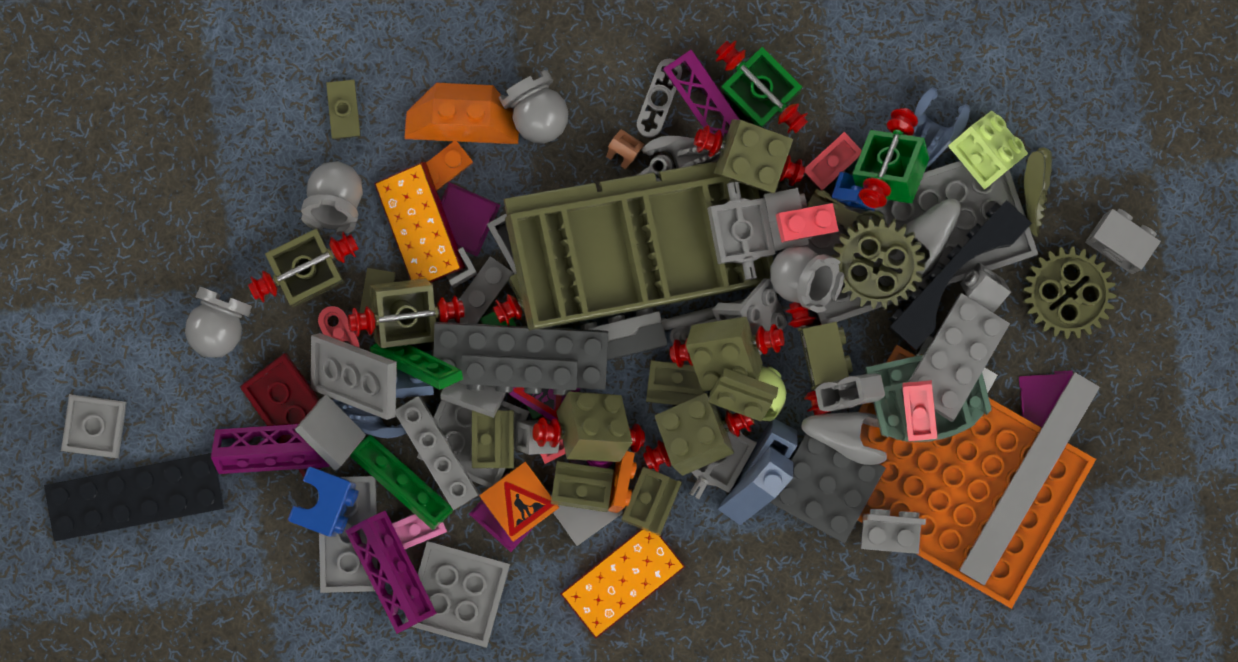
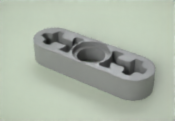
[637,58,682,138]

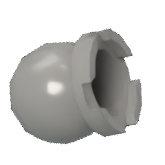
[499,70,568,144]
[301,161,363,235]
[770,246,844,313]
[185,287,252,358]

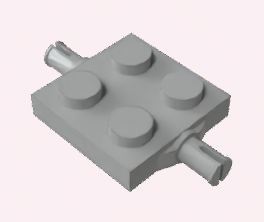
[707,182,775,280]
[689,412,757,500]

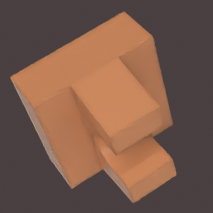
[606,129,645,169]

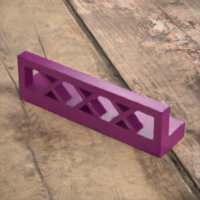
[663,50,739,153]
[211,424,330,474]
[346,511,437,634]

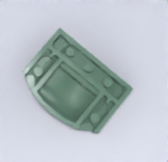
[865,354,992,442]

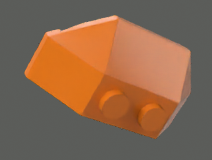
[405,83,519,144]

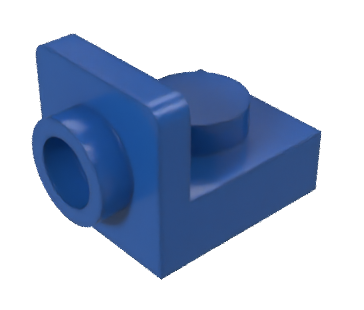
[831,172,875,211]

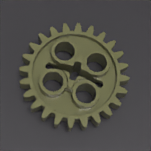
[832,216,925,309]
[1022,247,1116,340]

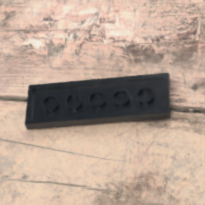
[44,453,224,541]

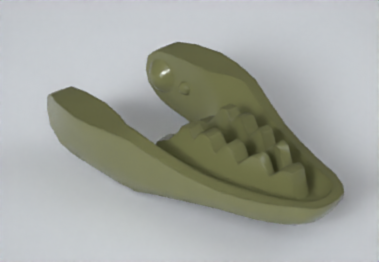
[1024,147,1052,237]

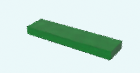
[370,344,463,390]
[350,435,453,530]

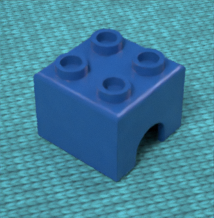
[288,467,359,537]

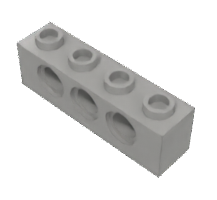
[396,396,480,510]

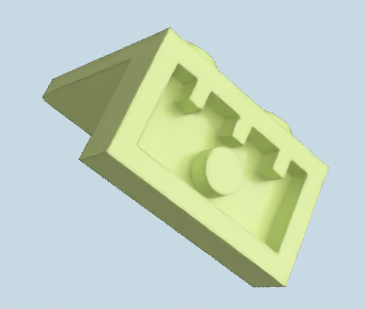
[948,111,1028,190]

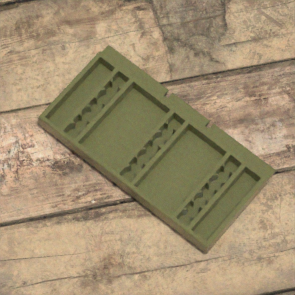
[504,161,774,331]

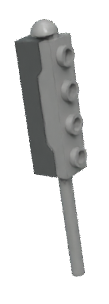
[580,298,746,361]

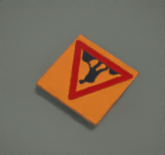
[479,461,559,542]

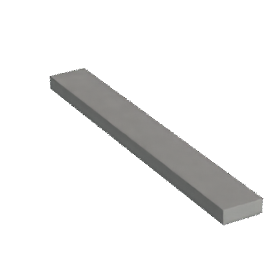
[958,372,1100,585]

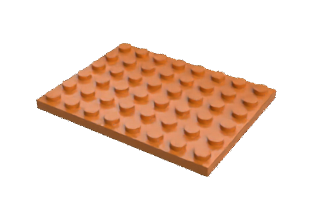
[857,345,1096,609]

